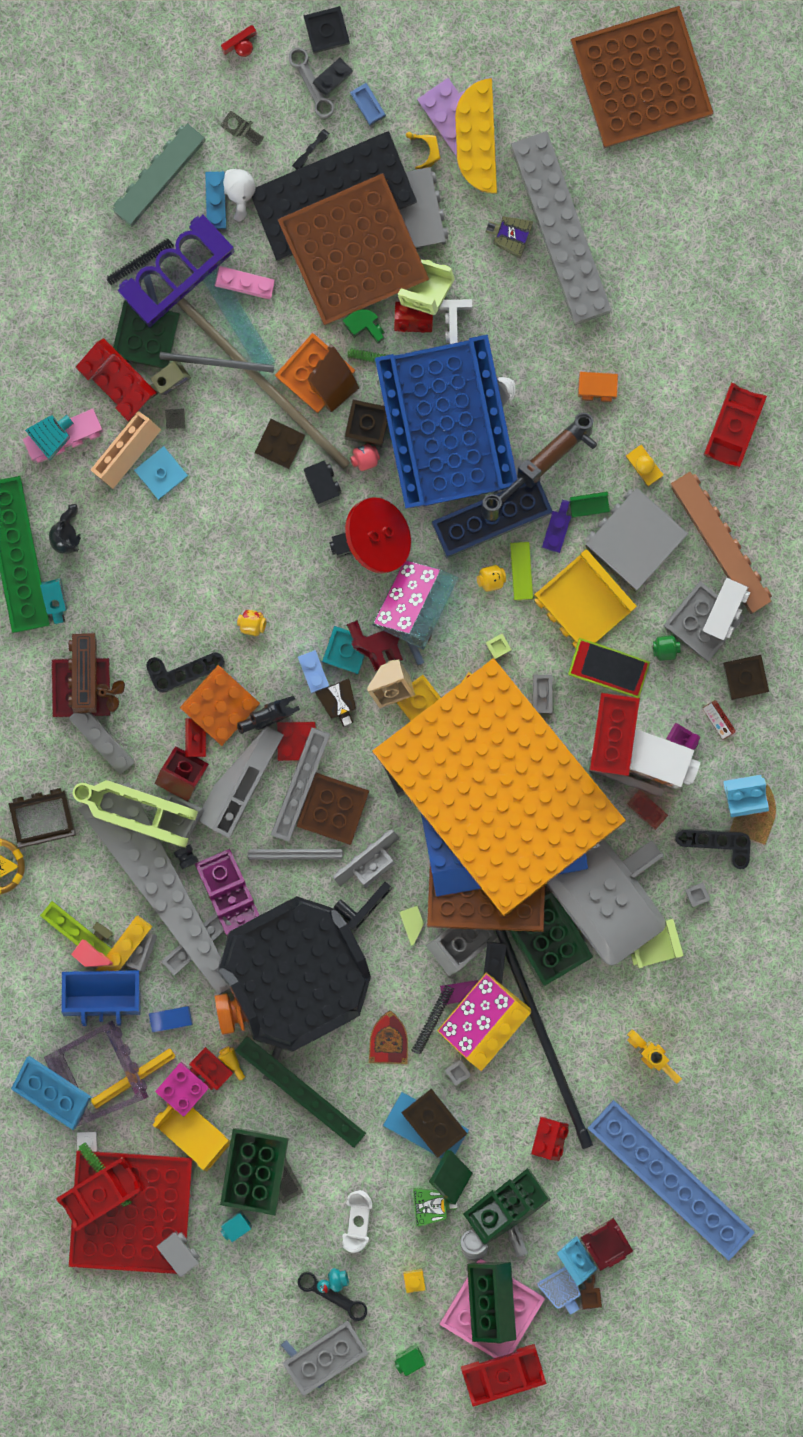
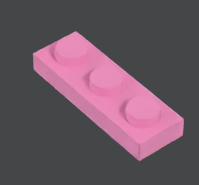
[215,266,275,300]

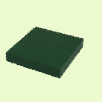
[429,1150,473,1205]

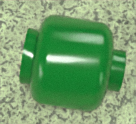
[653,636,681,661]

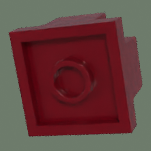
[581,1217,634,1271]

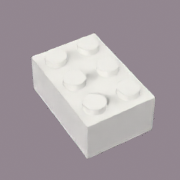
[703,578,750,640]

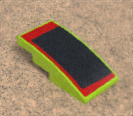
[568,638,650,698]

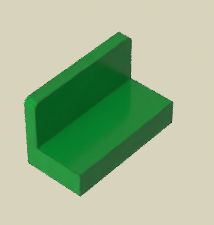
[569,491,610,518]

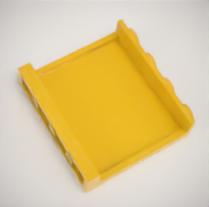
[534,549,637,649]

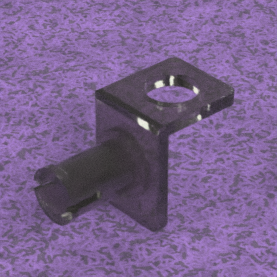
[220,111,264,146]

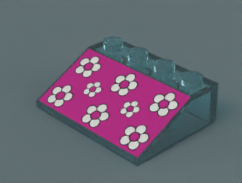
[372,560,458,650]

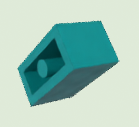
[220,1210,252,1242]

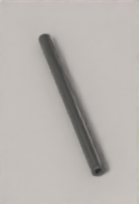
[159,352,274,373]

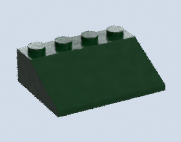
[508,892,593,987]
[220,1128,289,1216]

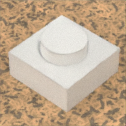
[77,1132,97,1152]

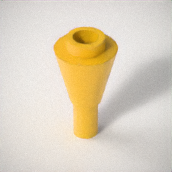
[218,1046,246,1081]

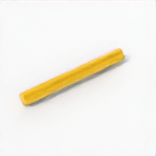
[91,1049,176,1109]

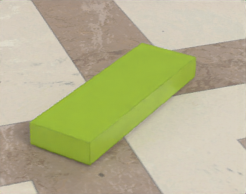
[510,542,533,600]

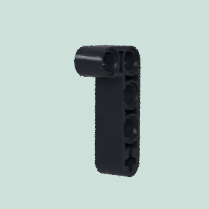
[146,652,225,693]
[675,829,751,869]

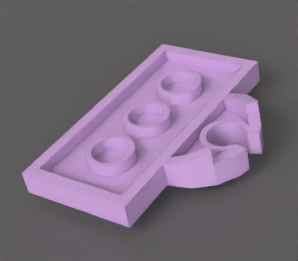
[417,78,466,157]

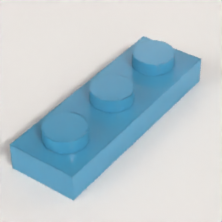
[205,171,226,229]

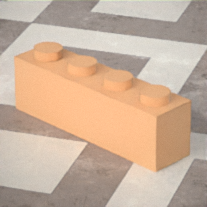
[90,411,161,489]

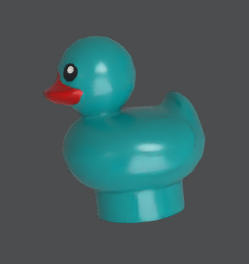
[317,1268,349,1293]

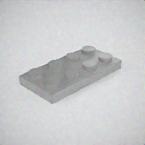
[282,1321,368,1396]

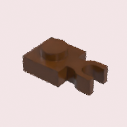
[580,1275,602,1310]

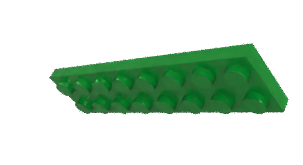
[0,476,50,633]

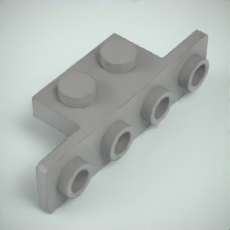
[333,829,399,888]

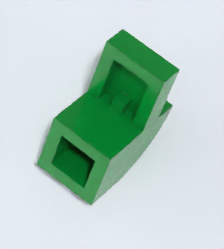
[343,309,385,344]

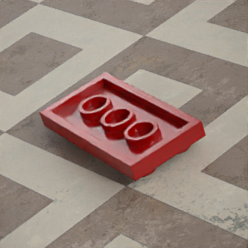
[590,693,640,776]

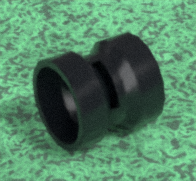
[173,844,199,870]

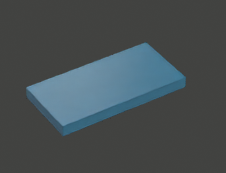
[11,1056,92,1130]
[383,1092,469,1159]

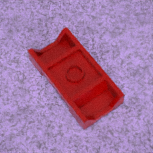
[75,338,157,422]
[703,382,767,469]
[56,1157,144,1231]
[461,1344,547,1407]

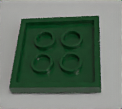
[113,301,180,369]

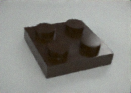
[254,419,305,470]
[723,655,769,700]

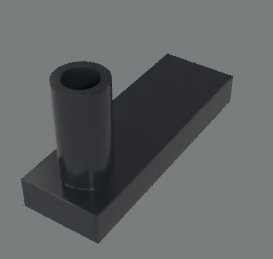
[334,882,393,931]

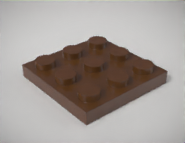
[296,772,369,845]

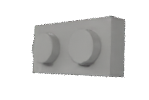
[533,675,552,713]
[126,932,157,972]

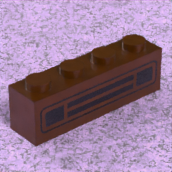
[68,633,97,713]

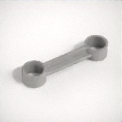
[289,47,334,119]

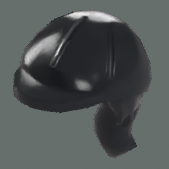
[49,504,81,554]

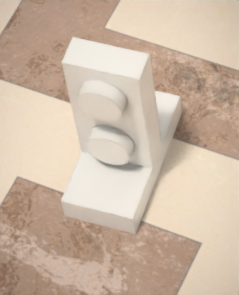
[438,299,472,344]

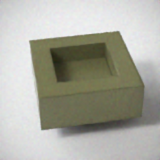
[92,922,113,940]

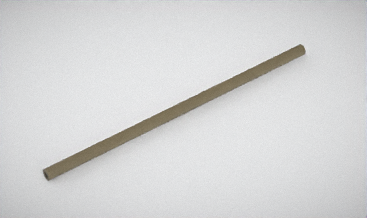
[168,291,350,469]

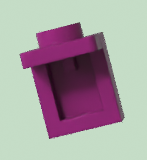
[666,723,701,750]

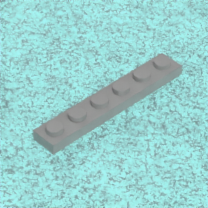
[271,727,330,842]

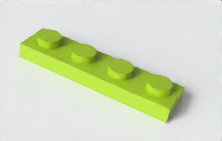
[40,901,112,956]

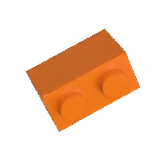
[578,372,618,402]

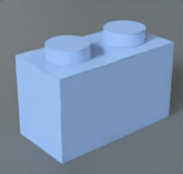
[298,650,329,694]

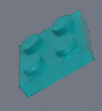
[322,626,367,674]

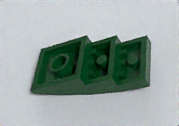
[463,1168,551,1245]

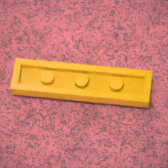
[95,915,153,971]

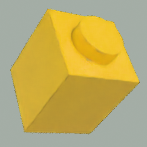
[403,1269,425,1293]

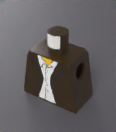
[315,678,356,727]

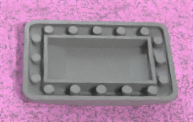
[546,839,666,965]

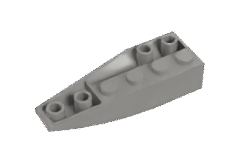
[199,726,283,838]

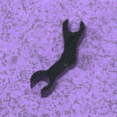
[292,129,330,170]

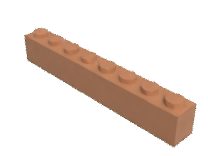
[669,472,772,614]

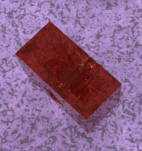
[626,790,668,830]

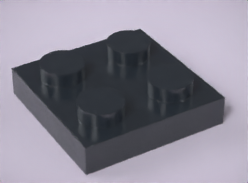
[303,6,350,54]

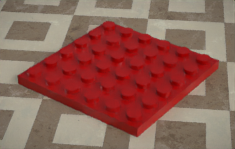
[68,1150,192,1274]

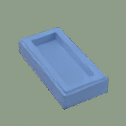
[350,83,386,126]

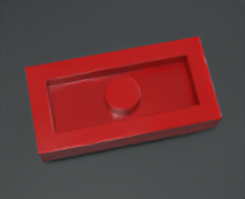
[185,718,206,757]

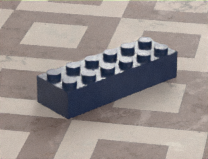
[431,481,553,559]

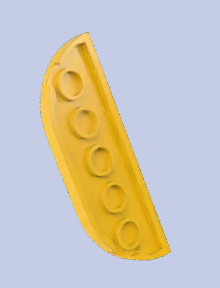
[455,78,497,194]

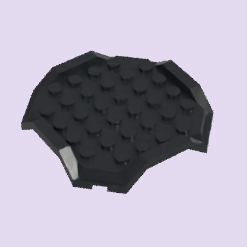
[217,896,371,1052]

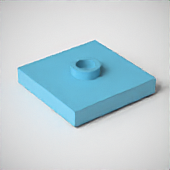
[134,446,188,500]
[557,1236,597,1286]

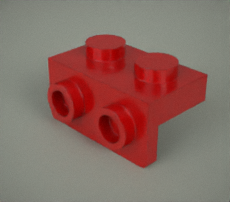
[394,301,433,333]
[189,1047,233,1090]
[531,1117,569,1161]

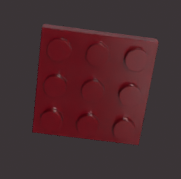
[52,658,111,717]

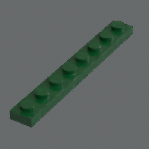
[235,1036,366,1148]

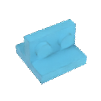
[723,775,769,817]

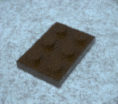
[401,1088,468,1158]

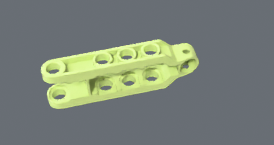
[73,780,198,848]

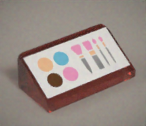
[702,700,736,740]

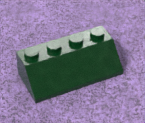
[467,1262,516,1343]

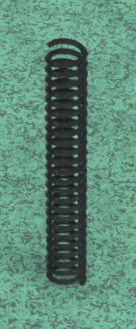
[106,238,174,285]
[411,985,455,1054]

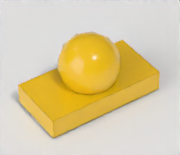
[626,445,663,487]

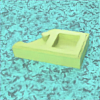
[399,906,424,946]

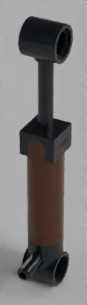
[481,413,597,521]

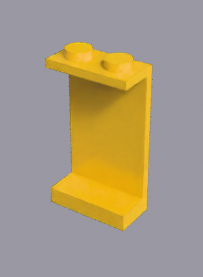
[153,1103,231,1172]

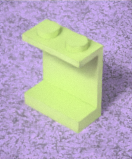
[398,259,455,315]
[631,919,684,968]

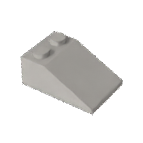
[426,928,497,976]

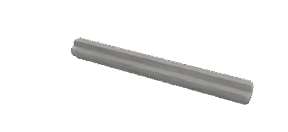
[248,849,343,860]

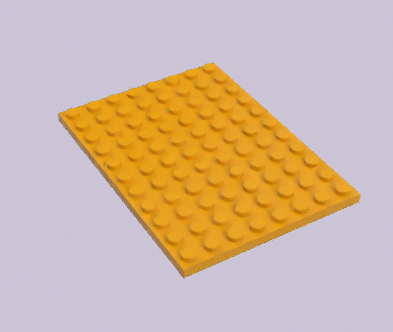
[372,658,626,916]

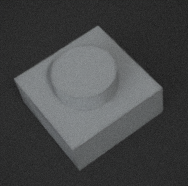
[685,882,710,908]
[445,1059,471,1086]

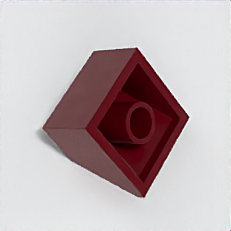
[154,746,209,802]

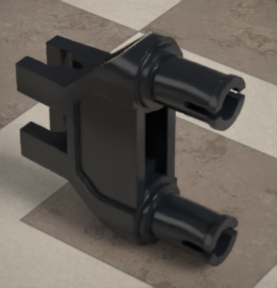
[237,696,300,734]

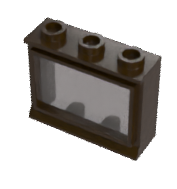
[8,788,76,849]

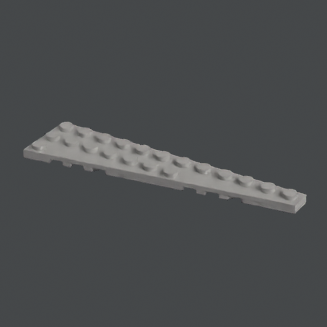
[78,782,230,995]

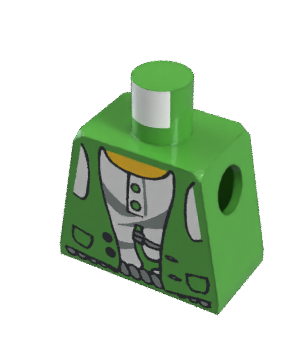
[413,1188,457,1226]

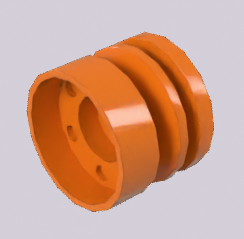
[215,993,247,1035]

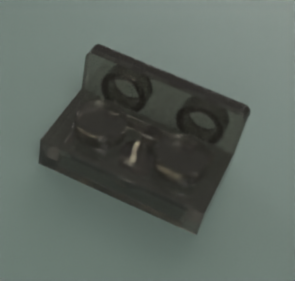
[279,1159,304,1204]

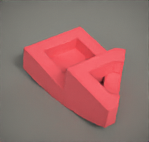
[71,939,113,968]

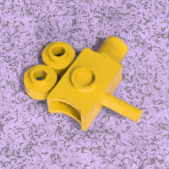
[627,1029,682,1084]

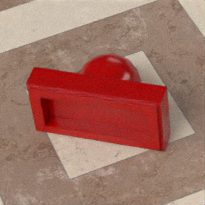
[221,25,257,57]

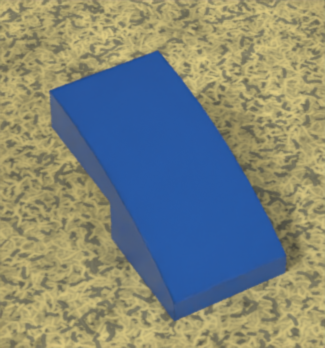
[149,1006,193,1032]

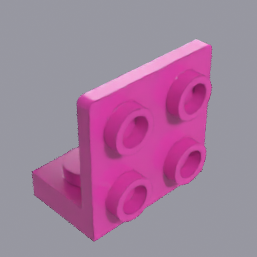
[155,1062,209,1116]

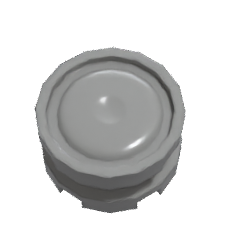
[461,1230,488,1261]

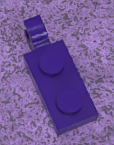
[542,499,571,553]

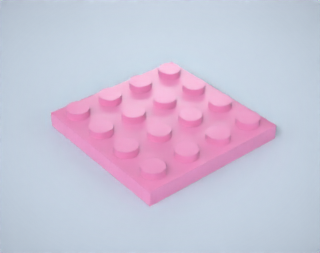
[439,1259,545,1358]

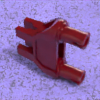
[346,620,403,672]

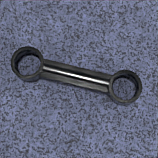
[298,1271,367,1321]

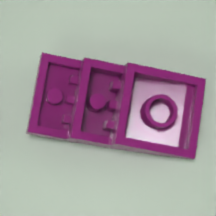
[195,848,259,936]

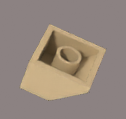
[367,659,415,708]

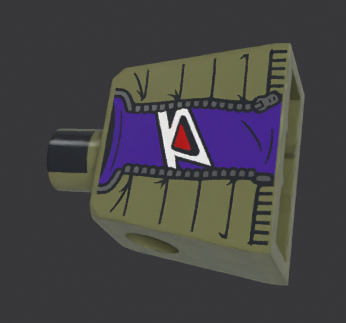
[486,216,533,259]
[150,361,191,398]

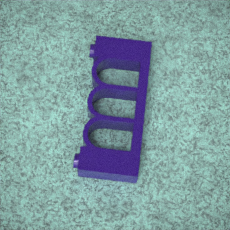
[118,215,235,328]

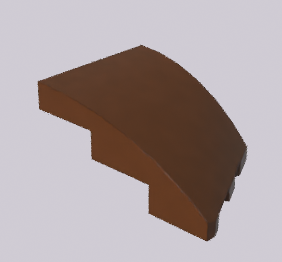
[308,344,359,413]

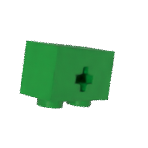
[395,1344,426,1376]

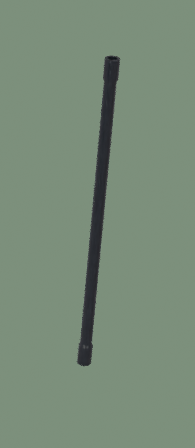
[495,930,593,1149]

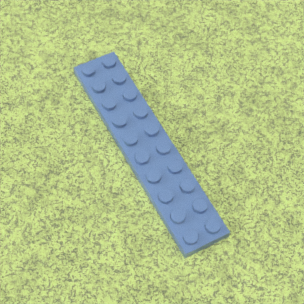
[587,1100,755,1261]

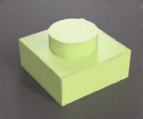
[486,633,511,659]

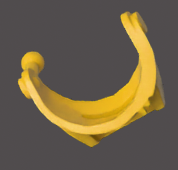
[406,132,441,170]

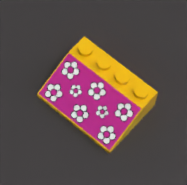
[437,972,531,1071]

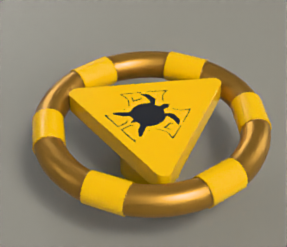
[0,839,25,894]

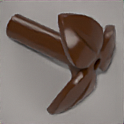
[97,680,125,713]

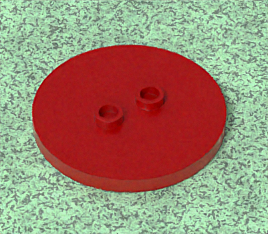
[345,497,411,574]

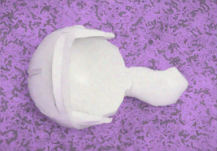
[223,169,256,222]

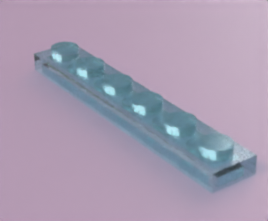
[203,268,276,372]

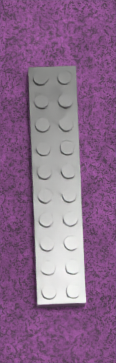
[510,131,611,326]

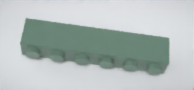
[113,123,205,227]

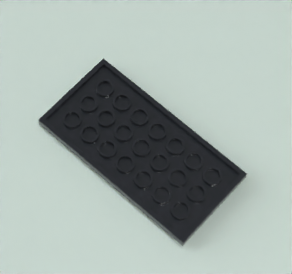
[251,131,417,261]

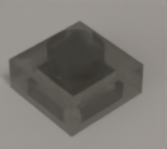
[165,408,186,429]

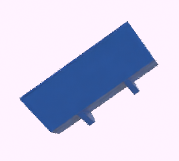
[62,970,141,1026]

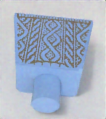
[537,1267,581,1314]

